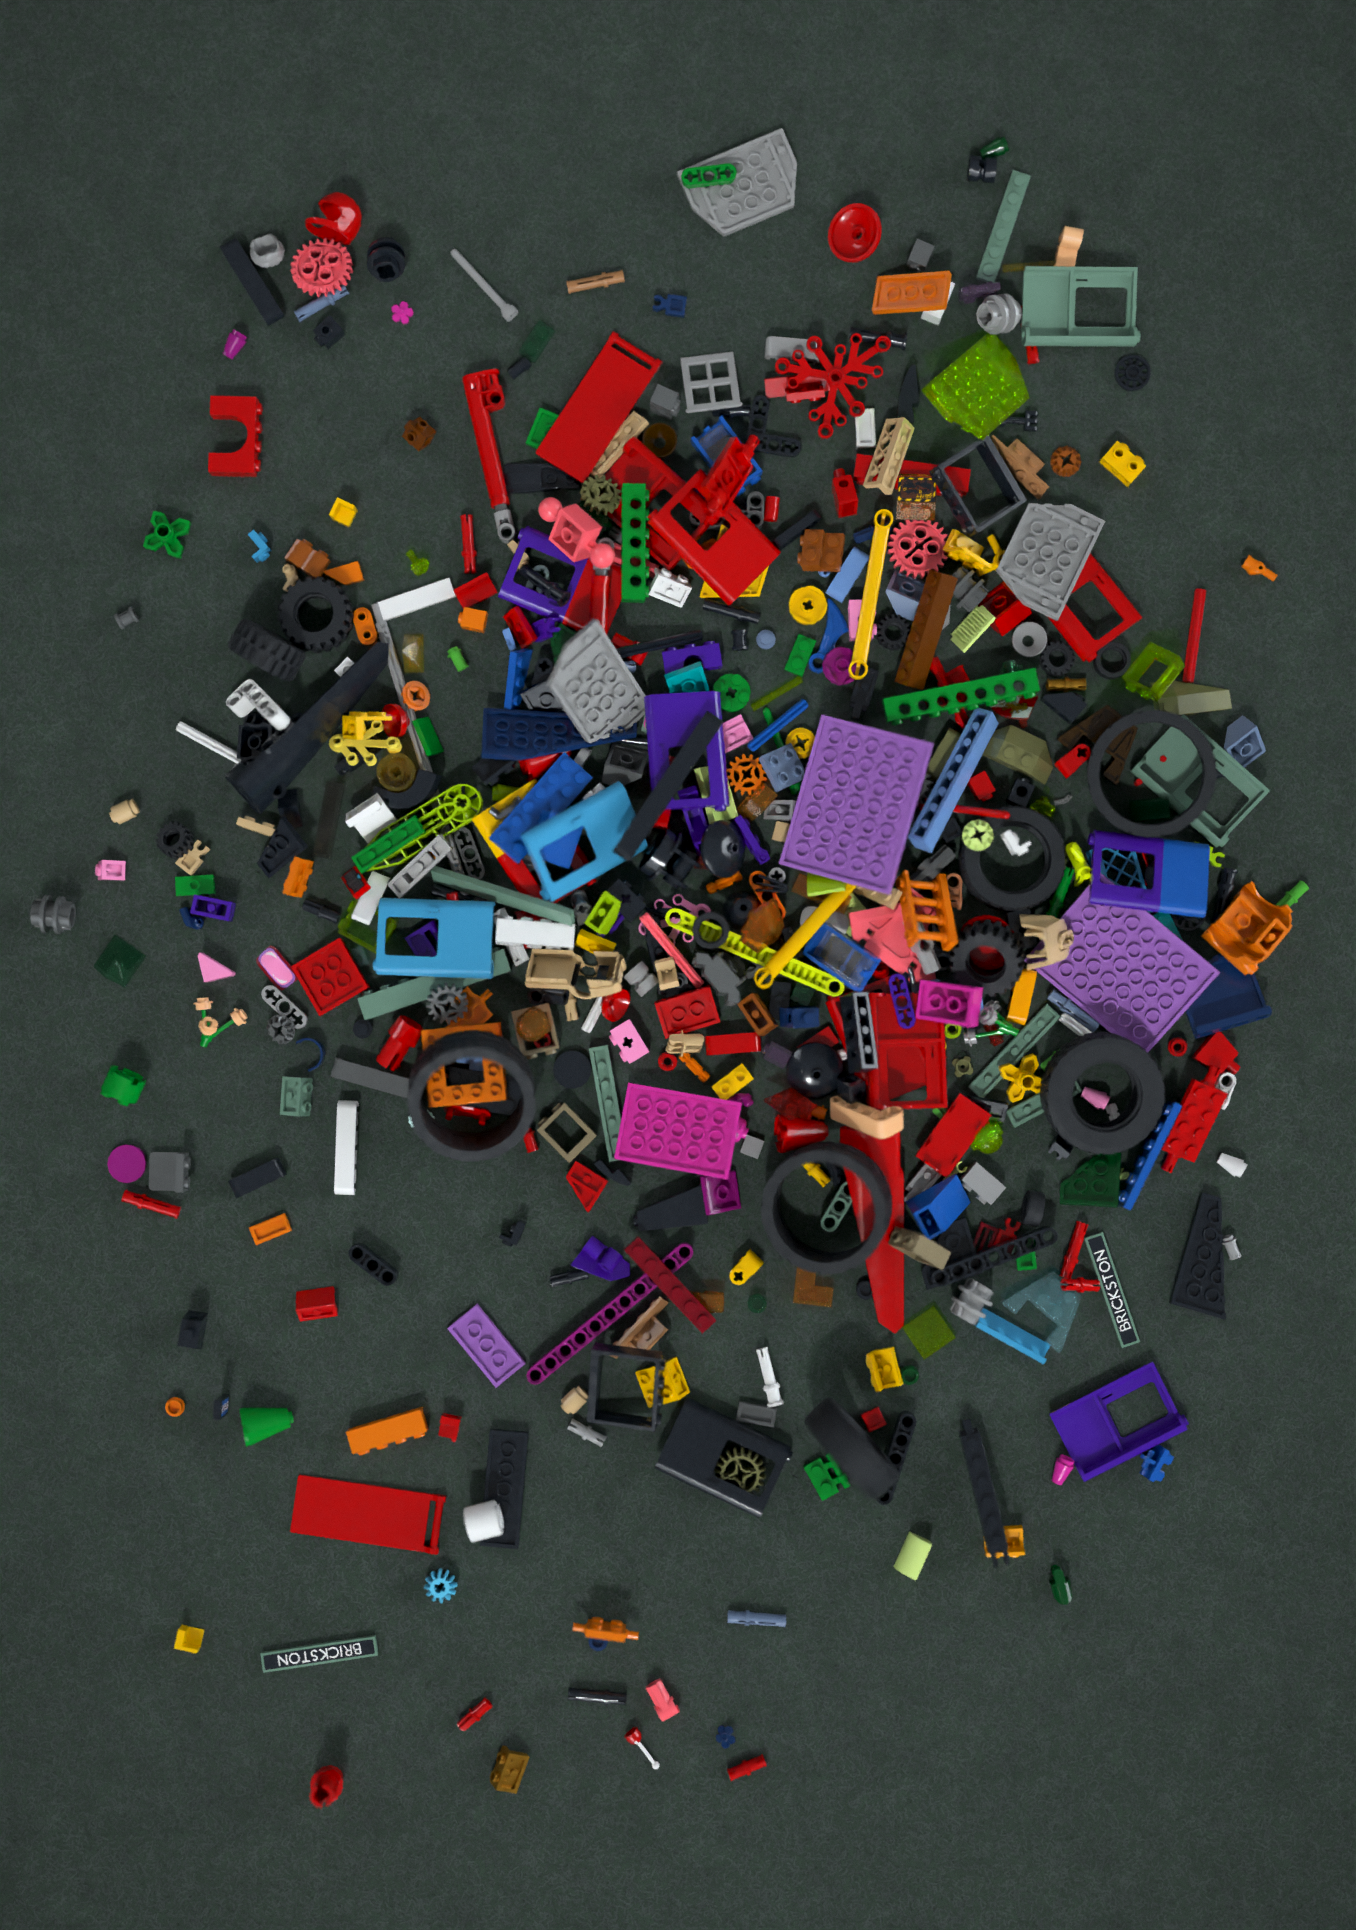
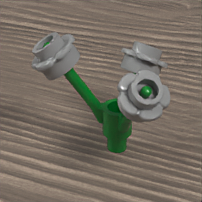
[963,1000,1019,1046]

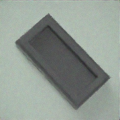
[736,1401,777,1427]

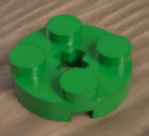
[713,674,751,712]

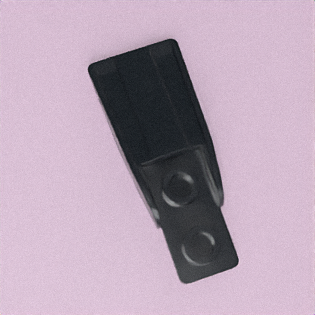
[504,464,580,494]

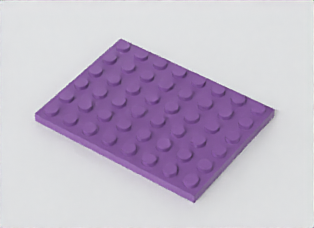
[779,715,934,895]
[1025,873,1220,1053]

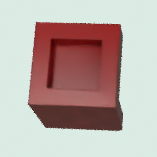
[438,1413,462,1442]

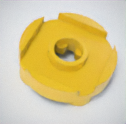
[789,586,827,625]

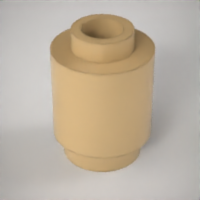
[109,799,140,824]
[561,1385,588,1414]

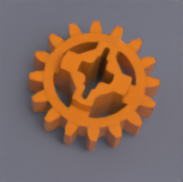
[727,754,767,796]

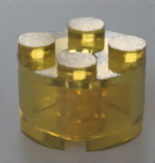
[376,753,418,793]

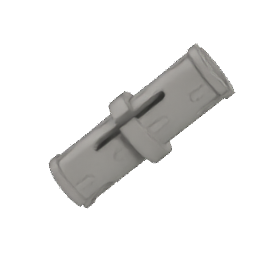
[567,1418,607,1447]

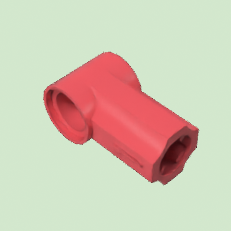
[646,1679,680,1722]

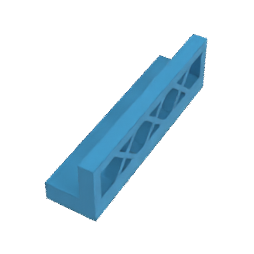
[974,1308,1050,1364]

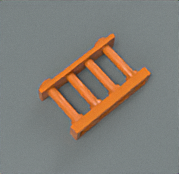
[896,870,958,951]

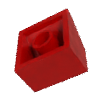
[977,581,1032,636]

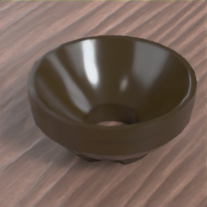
[642,423,677,458]

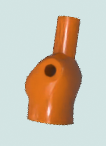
[1241,555,1277,581]

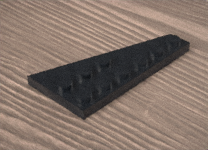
[1169,1192,1226,1320]

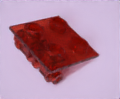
[764,1088,818,1121]

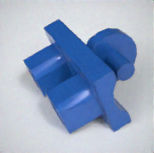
[1140,1445,1174,1482]

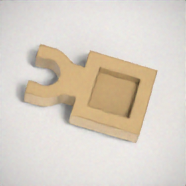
[175,840,210,876]

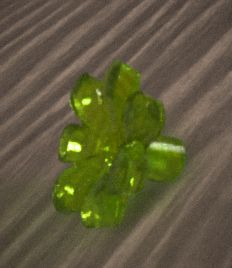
[1030,796,1055,816]

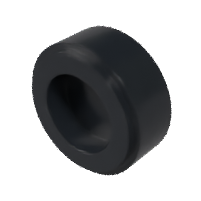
[856,1280,873,1300]

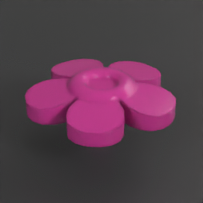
[392,302,413,324]

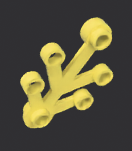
[329,720,402,766]

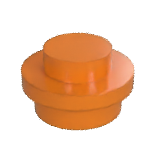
[165,1397,185,1417]

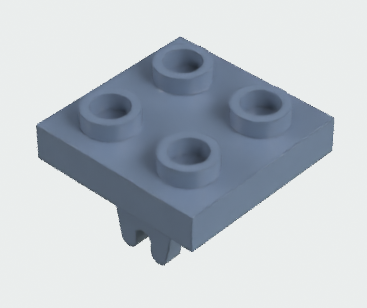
[758,743,805,792]

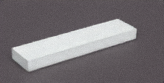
[377,578,456,621]

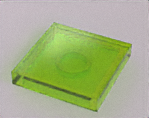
[902,1306,955,1359]

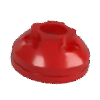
[381,704,410,738]
[600,988,630,1022]

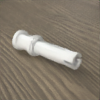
[756,1347,784,1407]

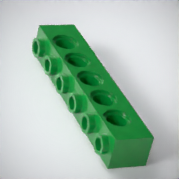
[621,483,649,603]

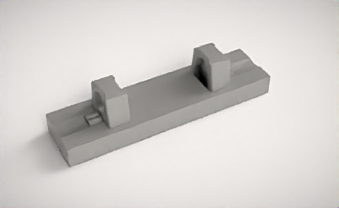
[387,834,454,898]

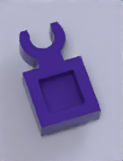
[532,617,561,642]

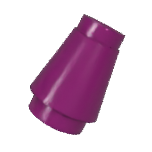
[222,329,247,360]

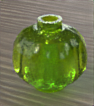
[970,1120,1004,1154]

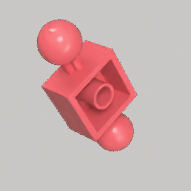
[538,497,615,568]

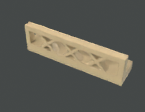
[863,417,914,495]

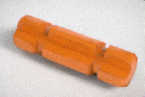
[706,871,743,894]
[678,1053,710,1083]

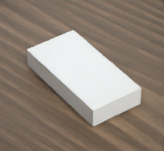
[855,408,876,448]

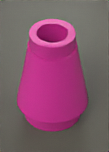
[1052,1454,1074,1485]

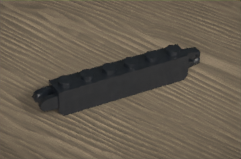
[959,1418,1010,1568]

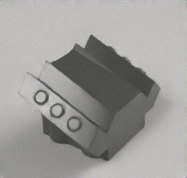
[692,949,747,1006]

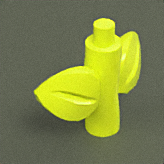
[1066,842,1091,887]

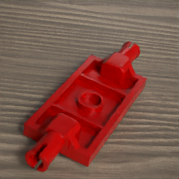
[700,435,760,519]
[1160,1064,1228,1173]

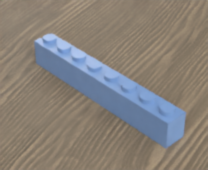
[908,708,998,853]

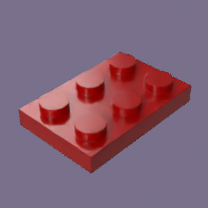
[654,985,720,1039]

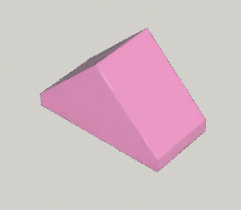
[198,953,236,982]

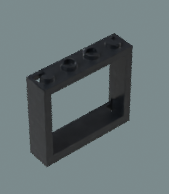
[929,434,1027,538]
[587,1342,666,1432]

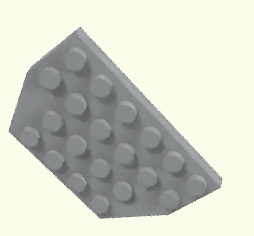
[677,128,797,236]
[996,503,1105,621]
[547,619,645,743]

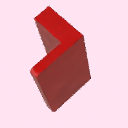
[453,572,498,609]
[296,1286,338,1322]

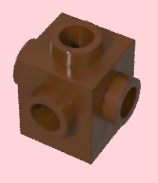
[402,417,437,451]

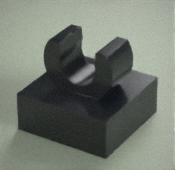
[1048,1134,1073,1160]

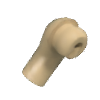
[282,564,299,592]

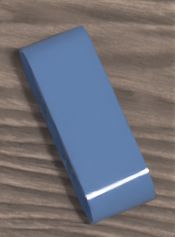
[826,546,869,603]

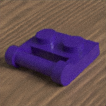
[405,920,438,957]

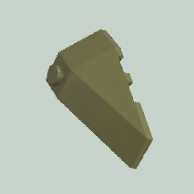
[1150,680,1232,716]

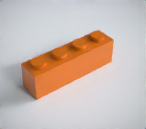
[346,1407,429,1455]

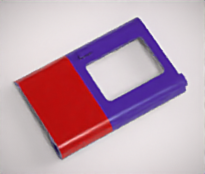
[498,526,621,631]

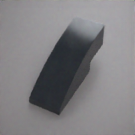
[897,364,920,426]

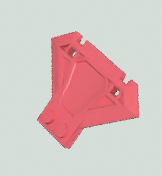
[849,888,936,982]

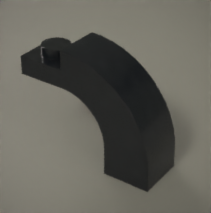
[373,769,442,809]

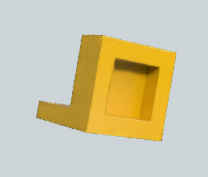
[329,497,357,527]
[174,1625,204,1653]

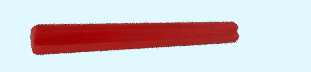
[1182,588,1206,683]

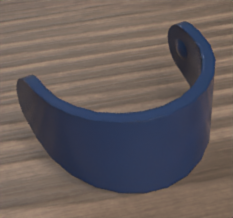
[296,1038,325,1072]

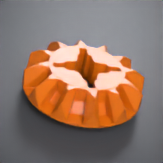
[401,681,430,711]

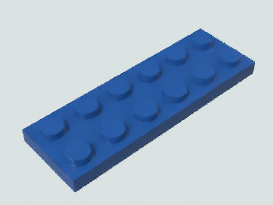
[488,752,593,864]
[1119,1101,1182,1211]

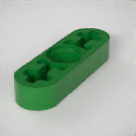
[681,163,736,189]

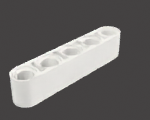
[334,1100,359,1195]

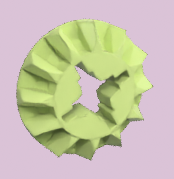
[962,820,994,851]

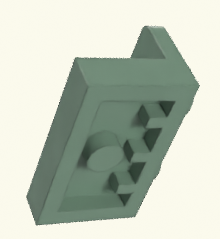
[280,1076,313,1116]

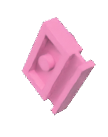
[723,714,753,754]

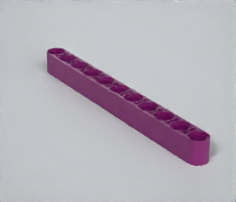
[527,1242,693,1385]

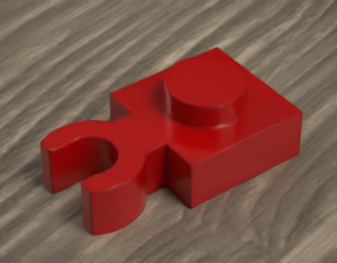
[992,1217,1021,1254]

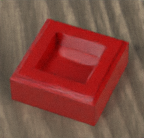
[861,1406,887,1433]

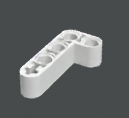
[226,679,290,730]

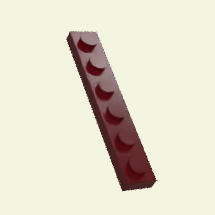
[624,1236,717,1334]

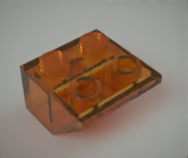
[739,898,784,953]

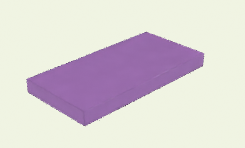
[447,1304,526,1388]

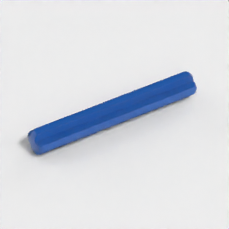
[747,699,809,752]

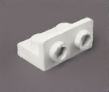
[649,567,692,608]

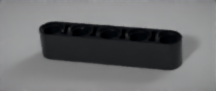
[220,237,285,327]
[876,1410,917,1505]

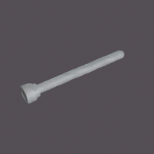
[451,249,518,322]

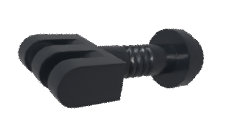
[995,411,1038,432]

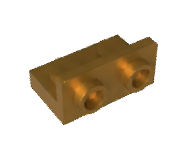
[490,1745,529,1794]

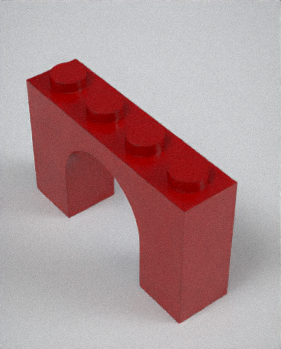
[208,396,263,477]

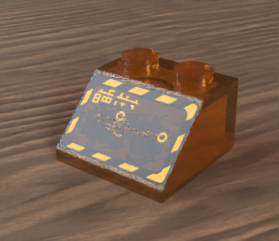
[896,474,937,520]

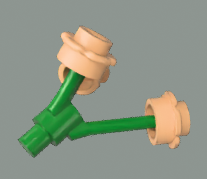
[194,997,248,1048]

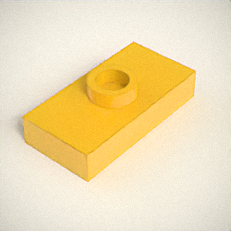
[575,929,616,954]

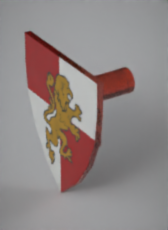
[991,696,1038,728]

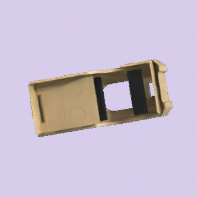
[525,949,627,999]

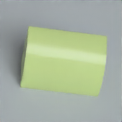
[893,1531,932,1580]

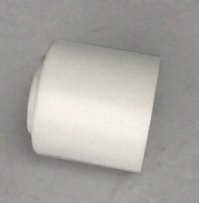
[464,1500,504,1543]

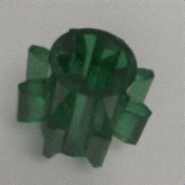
[999,660,1023,675]

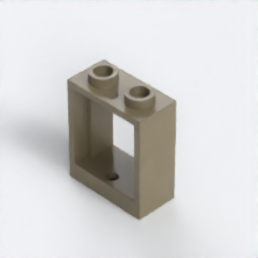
[511,1003,560,1060]
[537,1103,597,1163]
[888,1226,951,1270]

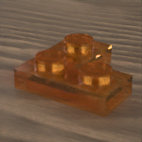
[793,1267,834,1307]

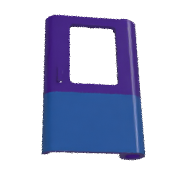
[1088,830,1210,918]

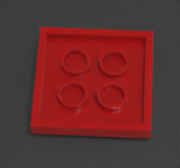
[291,938,370,1016]

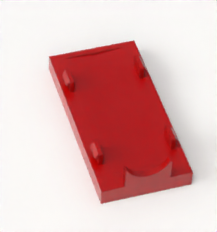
[915,1093,992,1178]

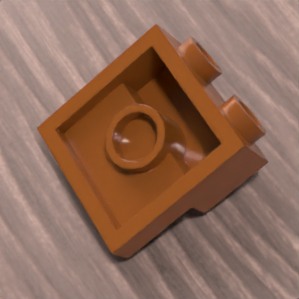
[797,529,845,572]

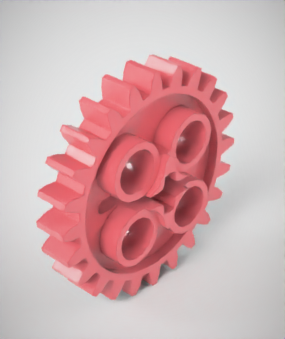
[291,238,353,297]
[887,516,948,579]

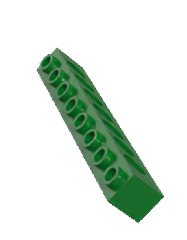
[882,668,1040,726]

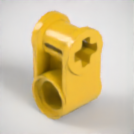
[729,1249,764,1285]

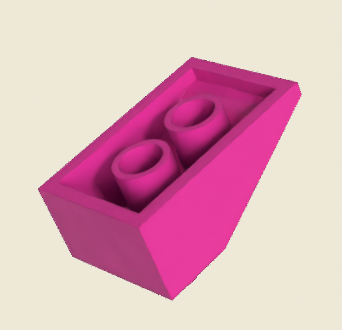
[915,980,983,1027]

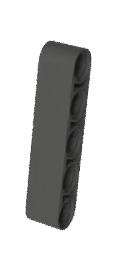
[330,1057,425,1098]

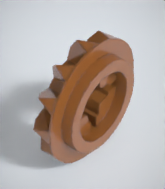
[1050,446,1082,477]

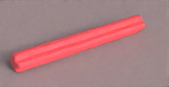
[640,912,704,988]

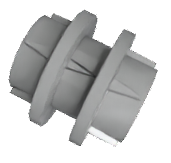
[976,294,1022,334]
[950,1278,994,1325]

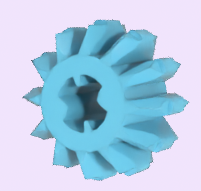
[424,1568,457,1603]

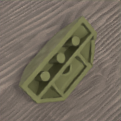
[982,725,1053,785]

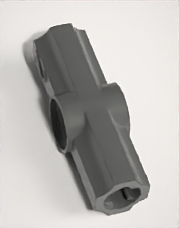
[909,845,956,892]

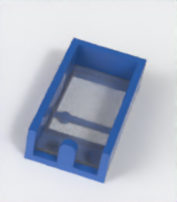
[691,416,762,497]
[803,922,881,992]

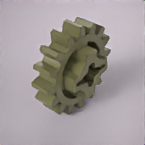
[580,475,621,515]

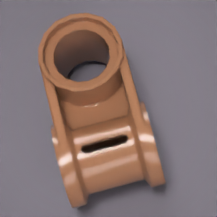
[946,873,962,910]

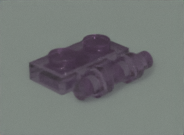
[958,281,1001,304]

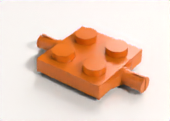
[445,986,494,1028]
[573,1617,639,1642]

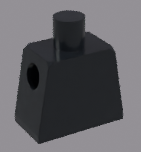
[178,1310,208,1349]

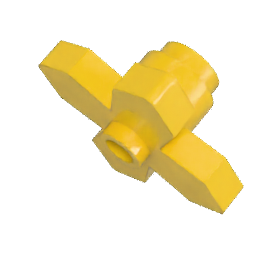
[998,1053,1042,1103]

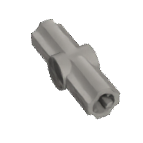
[903,922,941,975]

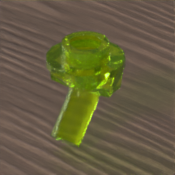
[405,549,429,575]

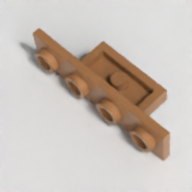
[985,435,1049,499]
[611,1297,669,1359]

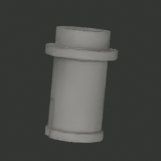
[1222,1234,1242,1260]

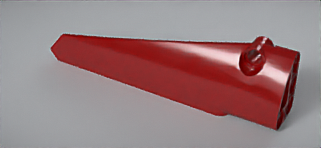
[840,1126,904,1333]

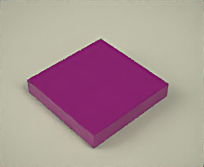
[700,1170,741,1215]

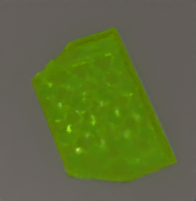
[921,333,1030,440]

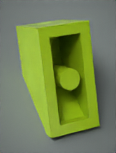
[584,891,621,934]

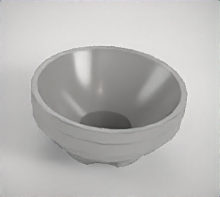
[1012,622,1047,657]

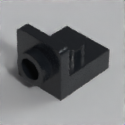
[499,1220,527,1247]

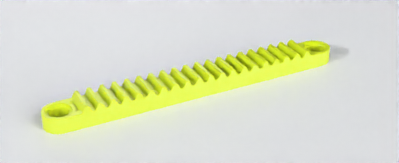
[665,908,844,997]

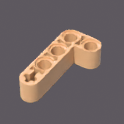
[1054,226,1084,267]
[830,1096,904,1139]

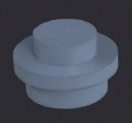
[756,630,776,649]

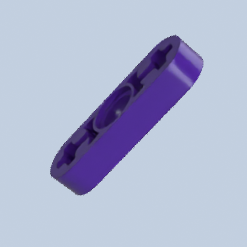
[888,974,916,1029]

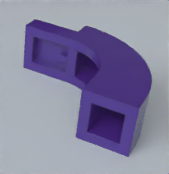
[677,785,708,856]

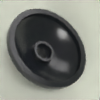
[701,820,745,878]
[786,1042,844,1099]

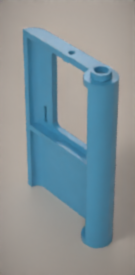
[521,781,648,903]
[373,898,495,979]

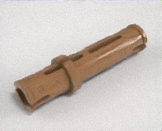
[566,270,625,294]

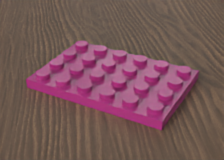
[614,1083,742,1180]

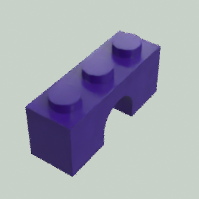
[662,641,722,674]

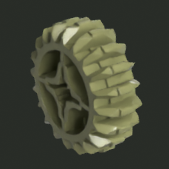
[714,1447,766,1494]

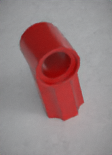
[611,633,648,666]

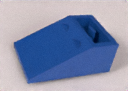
[906,1173,971,1240]

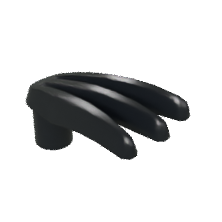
[488,796,520,820]
[755,875,789,893]

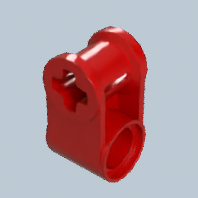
[1054,744,1091,779]

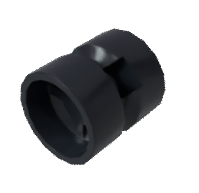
[967,155,997,184]

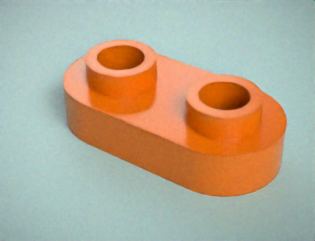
[353,608,378,646]

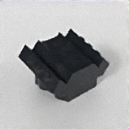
[237,712,290,766]

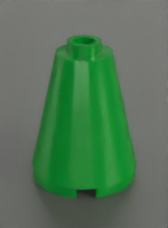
[239,1407,294,1446]

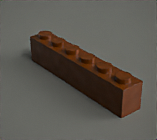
[894,570,958,690]

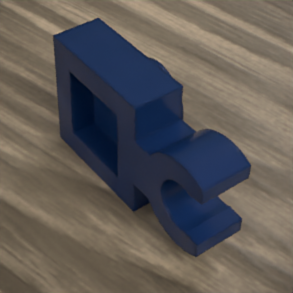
[653,294,687,318]

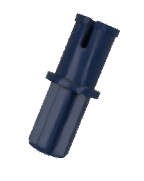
[853,520,892,544]

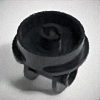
[638,828,702,889]

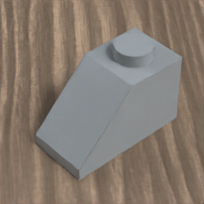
[764,800,797,822]

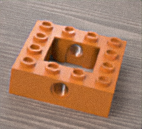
[421,1022,508,1108]

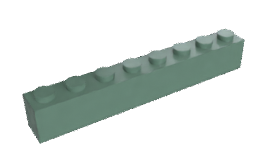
[357,947,512,1020]

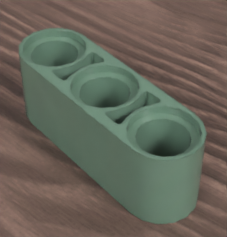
[820,1180,852,1232]

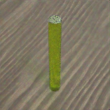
[750,676,803,711]

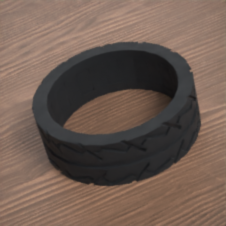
[1087,710,1217,837]
[408,1030,536,1162]
[761,1142,892,1274]

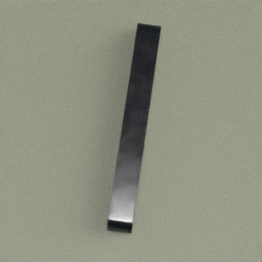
[612,711,724,863]

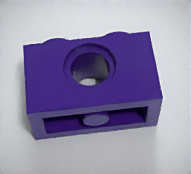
[190,894,237,922]

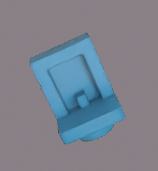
[248,530,272,563]

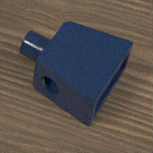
[779,1006,819,1028]

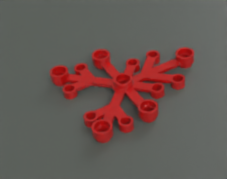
[775,333,891,439]

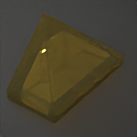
[402,634,424,673]

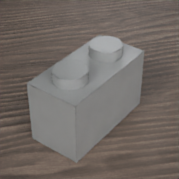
[960,1161,1006,1205]

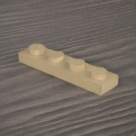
[590,411,649,478]

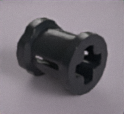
[731,630,748,651]

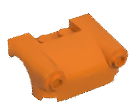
[1201,881,1293,975]

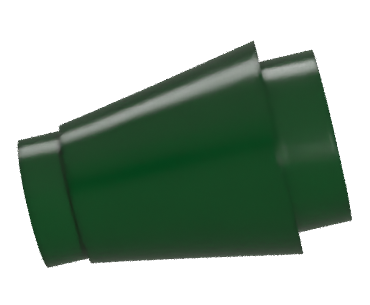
[979,136,1009,159]

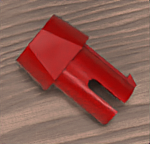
[376,1015,424,1071]
[310,1765,343,1808]

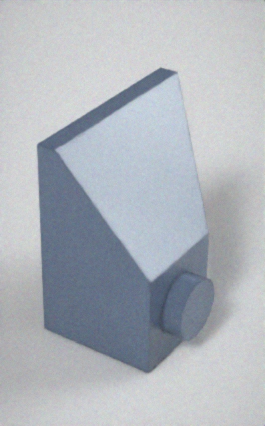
[885,569,925,621]
[1224,715,1266,768]

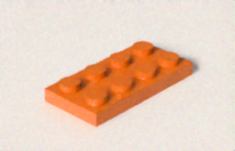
[872,271,952,315]

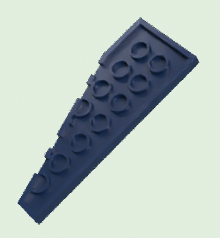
[481,708,637,761]

